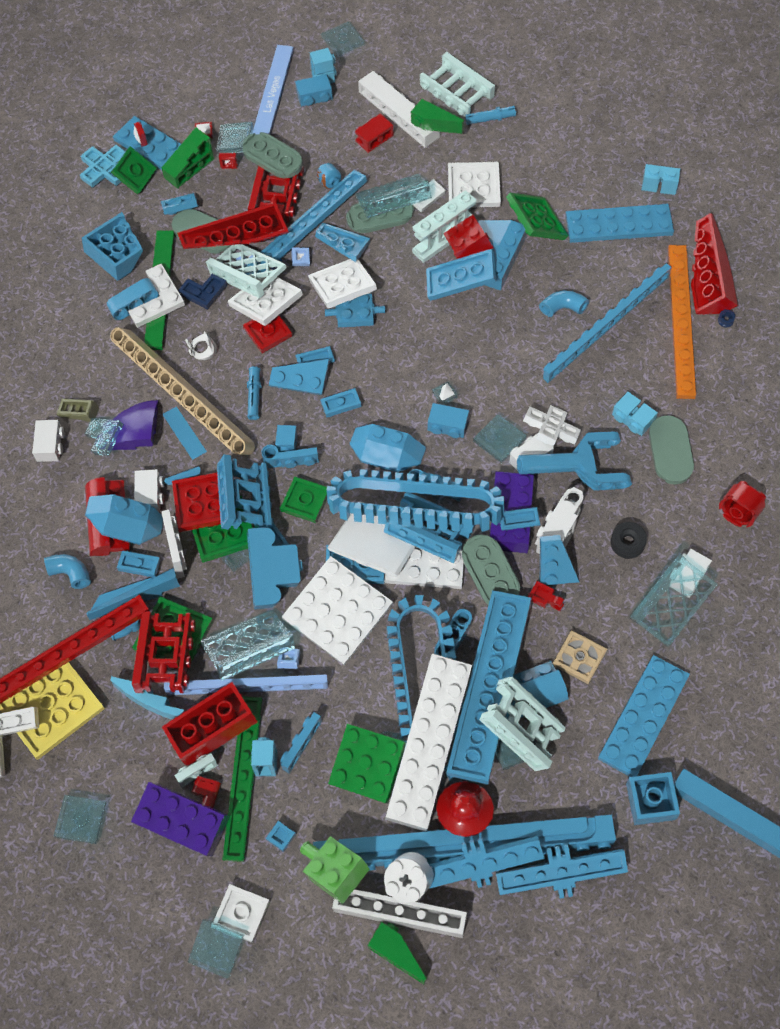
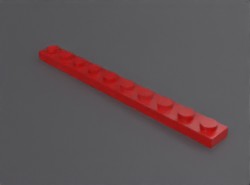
[0,595,149,704]

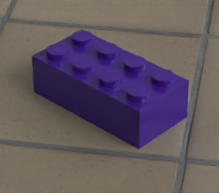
[490,471,534,553]
[131,782,230,856]

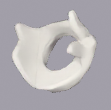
[185,331,217,360]

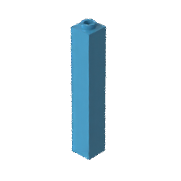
[674,768,780,858]

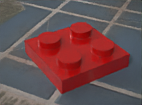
[243,315,292,353]

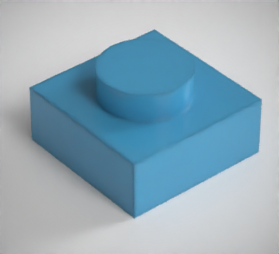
[266,821,296,852]

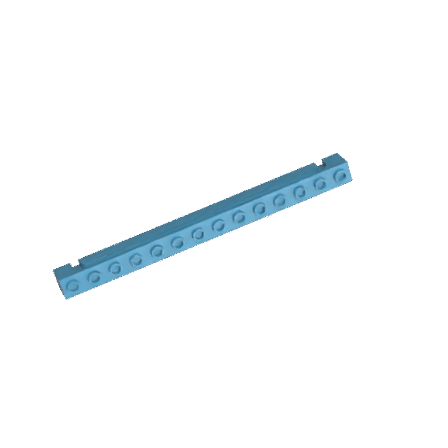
[313,815,616,871]

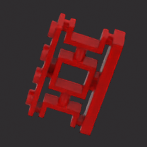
[248,166,304,223]
[132,611,196,693]

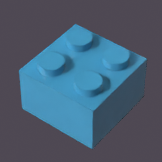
[626,772,680,825]

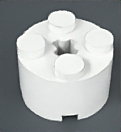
[384,852,433,903]

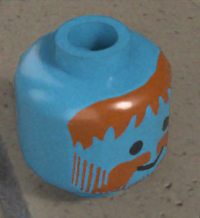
[316,163,341,189]

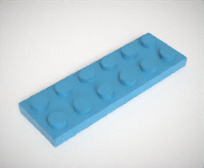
[565,204,674,243]
[598,655,690,777]

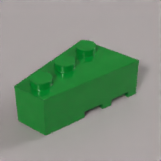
[161,127,214,189]

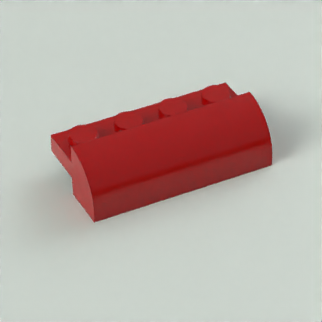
[85,477,129,556]

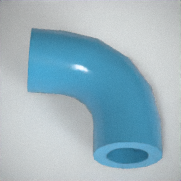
[539,290,589,317]
[44,554,90,589]

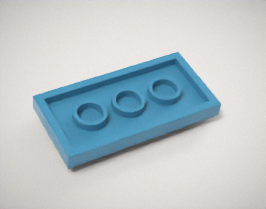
[113,116,181,170]
[426,249,496,301]

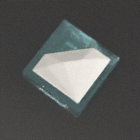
[432,382,457,405]

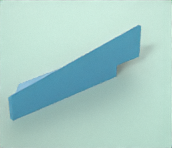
[86,568,180,620]

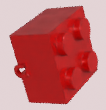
[443,214,493,259]

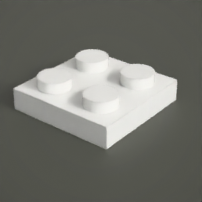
[212,884,270,943]

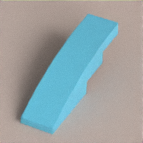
[110,677,185,720]

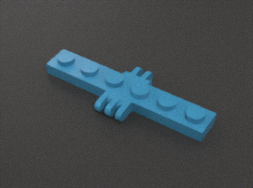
[429,836,544,889]
[496,844,628,899]

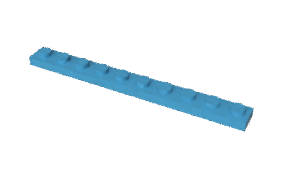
[245,170,367,275]
[543,263,672,383]

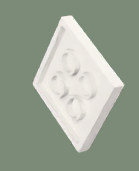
[448,162,501,207]
[308,259,377,309]
[228,271,303,326]

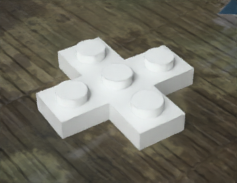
[523,405,581,446]

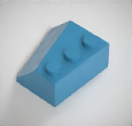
[82,212,143,281]

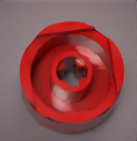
[719,481,766,527]

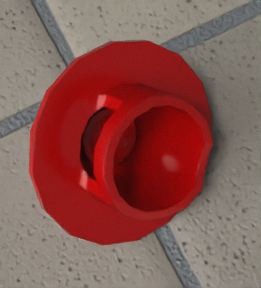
[436,781,494,837]

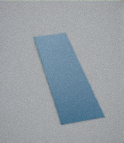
[162,406,207,460]

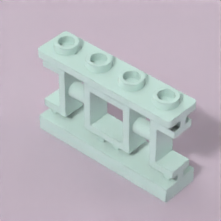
[412,191,476,263]
[479,677,565,771]

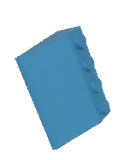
[478,220,527,291]

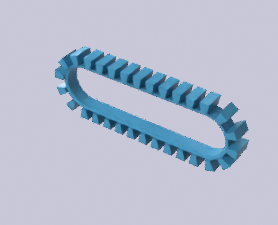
[327,469,504,533]
[386,595,463,782]

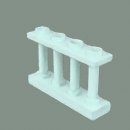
[420,52,495,116]

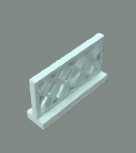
[206,244,286,298]

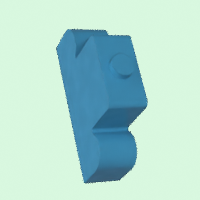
[247,528,303,609]

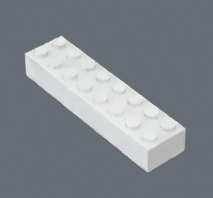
[385,654,472,832]

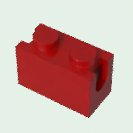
[355,114,394,153]

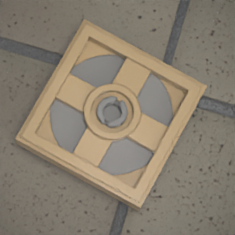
[553,630,607,684]

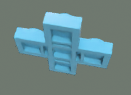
[80,145,125,188]

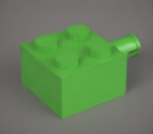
[300,836,370,904]

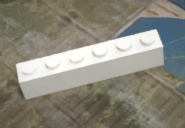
[358,71,440,148]
[332,889,467,938]

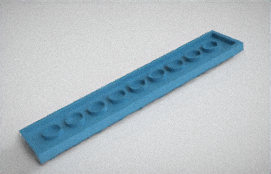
[446,590,531,785]

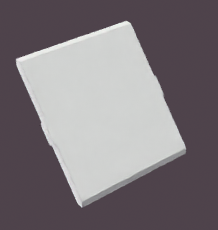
[328,501,416,577]

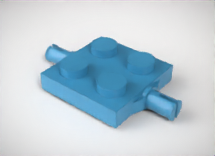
[325,294,385,328]

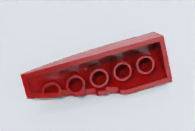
[177,202,288,249]
[691,213,738,315]

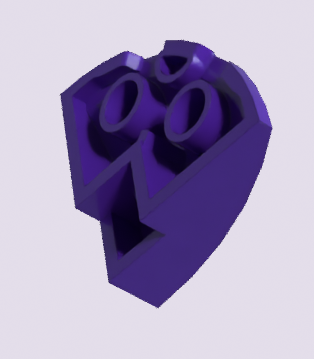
[99,400,159,450]

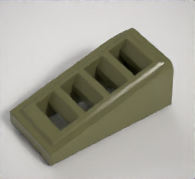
[56,399,99,422]

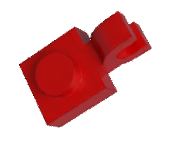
[528,581,564,612]

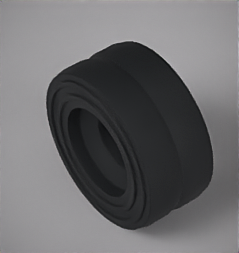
[610,522,647,559]

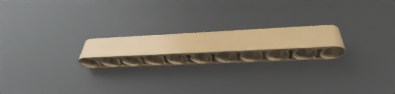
[110,328,255,455]

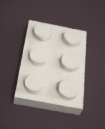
[161,510,187,579]

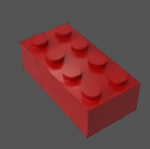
[162,682,257,766]

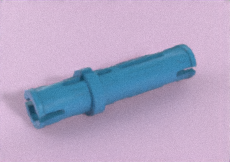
[465,106,516,125]
[247,366,261,420]

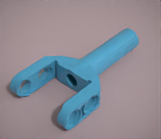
[517,432,632,491]

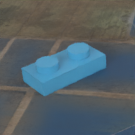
[161,193,198,215]
[320,388,361,418]
[117,551,161,577]

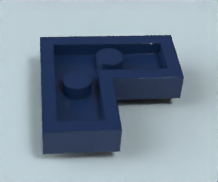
[178,273,227,310]

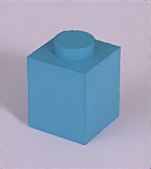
[275,425,298,452]

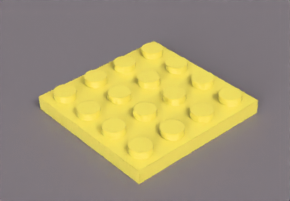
[0,662,105,760]

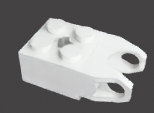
[535,487,583,554]

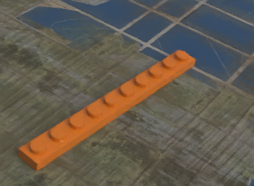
[668,245,696,399]

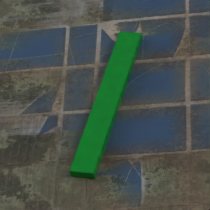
[144,230,175,350]
[222,696,263,862]

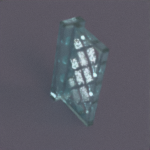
[355,174,432,218]
[629,554,718,647]
[201,610,295,681]

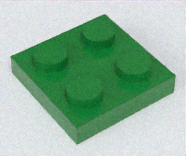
[110,146,157,194]
[280,476,327,523]

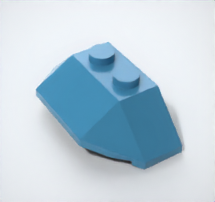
[350,424,426,472]
[85,495,163,545]

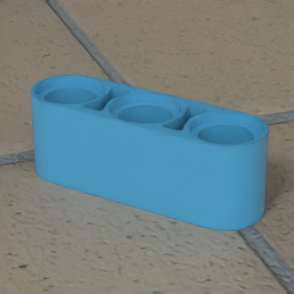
[107,278,158,320]
[434,609,472,656]

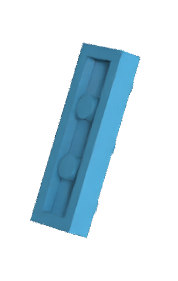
[280,712,322,774]

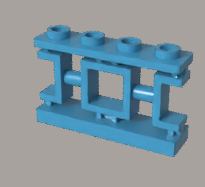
[217,454,273,530]
[384,492,474,563]

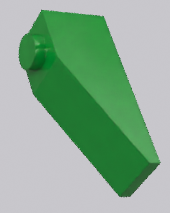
[411,99,464,134]
[367,922,426,985]

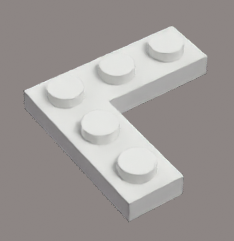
[128,264,185,328]
[0,707,39,778]

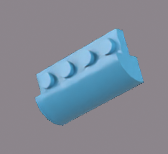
[504,661,569,720]

